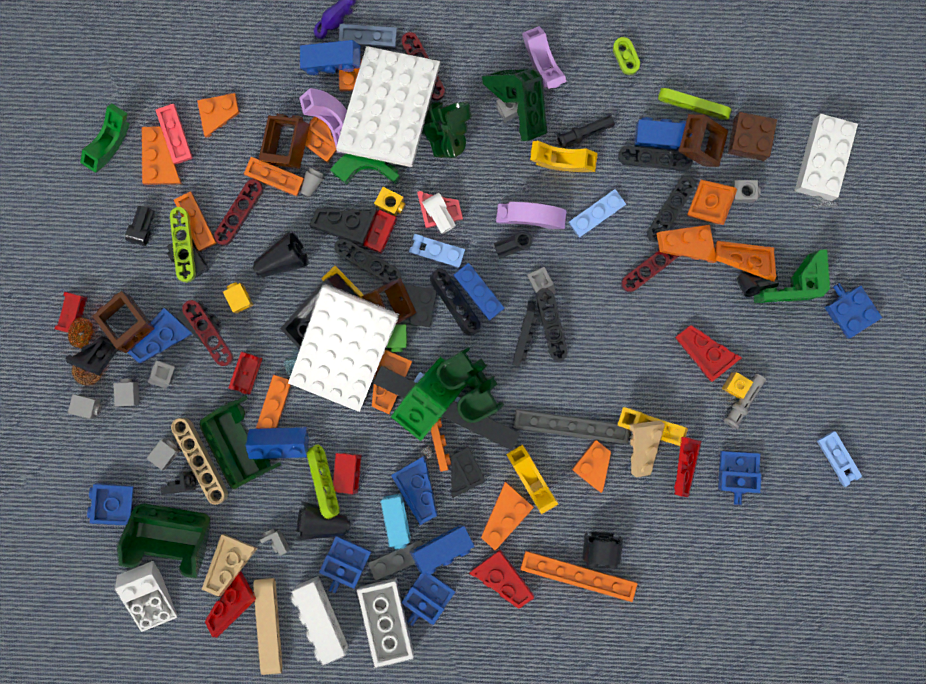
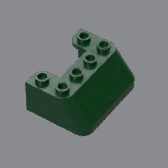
[117,504,210,579]

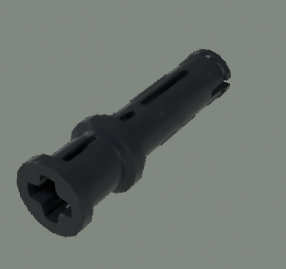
[557,115,615,149]

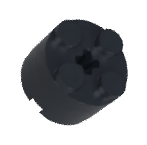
[582,532,623,569]

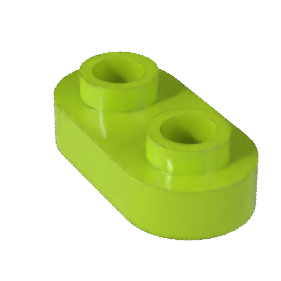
[613,37,640,75]

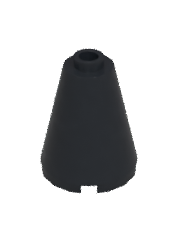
[253,232,309,277]
[296,501,350,541]

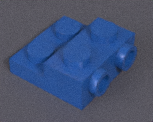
[87,483,134,525]

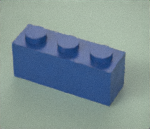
[300,40,360,75]
[634,117,692,150]
[454,263,505,321]
[246,427,309,459]
[410,525,475,575]

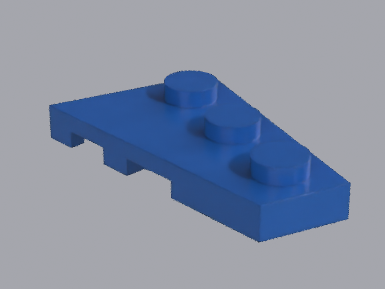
[127,308,193,363]
[391,455,438,525]

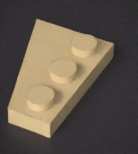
[630,421,664,477]
[202,534,257,596]

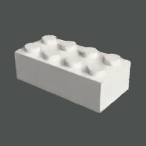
[795,114,858,201]
[291,576,349,665]
[357,578,414,668]

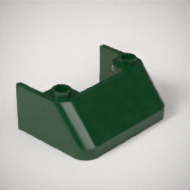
[200,395,281,489]

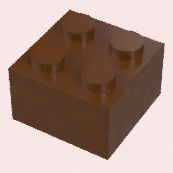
[727,112,777,161]

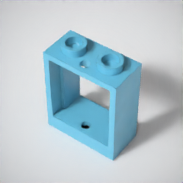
[381,493,411,549]

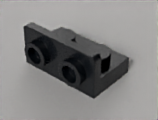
[161,471,197,495]

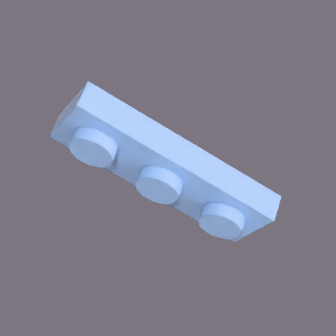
[568,189,626,238]

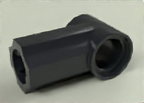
[125,205,155,246]
[493,231,532,259]
[737,272,779,297]

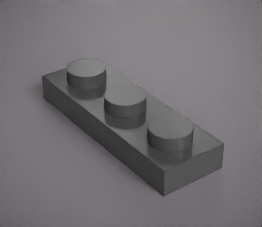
[368,539,423,581]

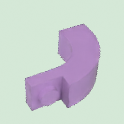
[522,26,566,89]
[299,88,347,153]
[496,202,566,229]

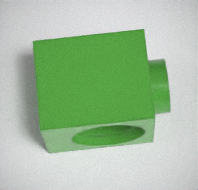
[387,325,407,352]

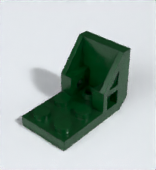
[482,68,547,141]

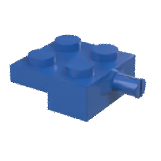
[824,283,882,339]
[718,451,761,505]
[319,536,371,593]
[401,573,456,626]

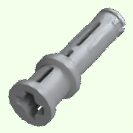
[723,374,766,430]

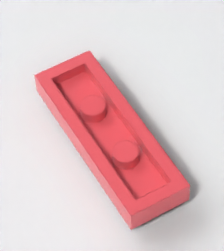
[155,104,193,165]

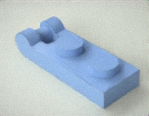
[409,234,465,268]
[817,431,862,487]

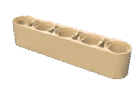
[171,418,228,504]
[254,578,283,675]

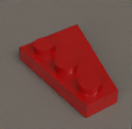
[675,325,742,382]
[674,436,702,497]
[469,550,535,609]
[205,571,256,638]

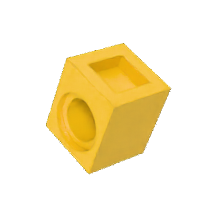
[374,187,405,217]
[223,282,253,314]
[722,372,753,399]

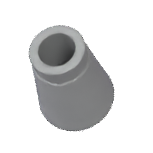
[300,167,324,197]

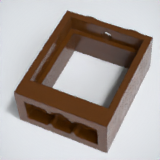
[258,113,310,169]
[679,114,728,167]
[361,278,416,325]
[93,291,155,353]

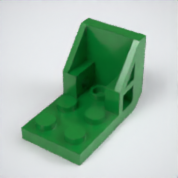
[754,249,830,303]
[391,357,468,441]

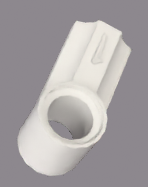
[422,193,456,234]

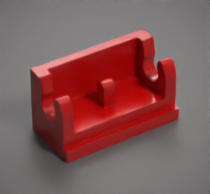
[364,210,397,254]
[54,292,87,334]
[228,352,263,395]
[333,453,362,494]

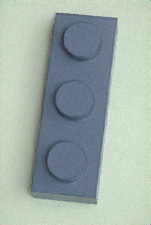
[339,24,397,48]

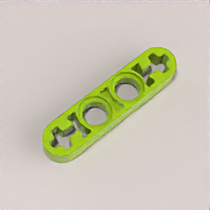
[658,88,732,120]
[170,207,196,283]
[307,444,339,519]

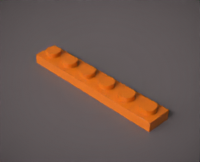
[520,550,638,602]

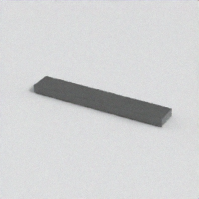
[513,409,629,444]

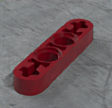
[401,32,445,101]
[214,179,263,246]
[621,250,679,292]
[182,300,233,366]

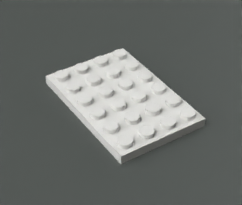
[336,46,440,167]
[288,284,399,412]

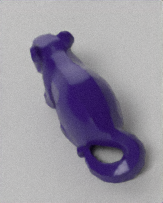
[314,0,357,39]

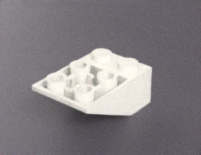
[115,561,177,632]

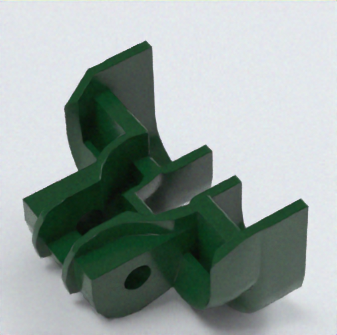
[422,101,472,158]
[437,347,504,423]

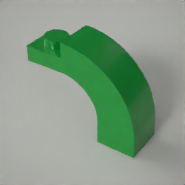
[80,103,129,173]
[330,154,400,185]

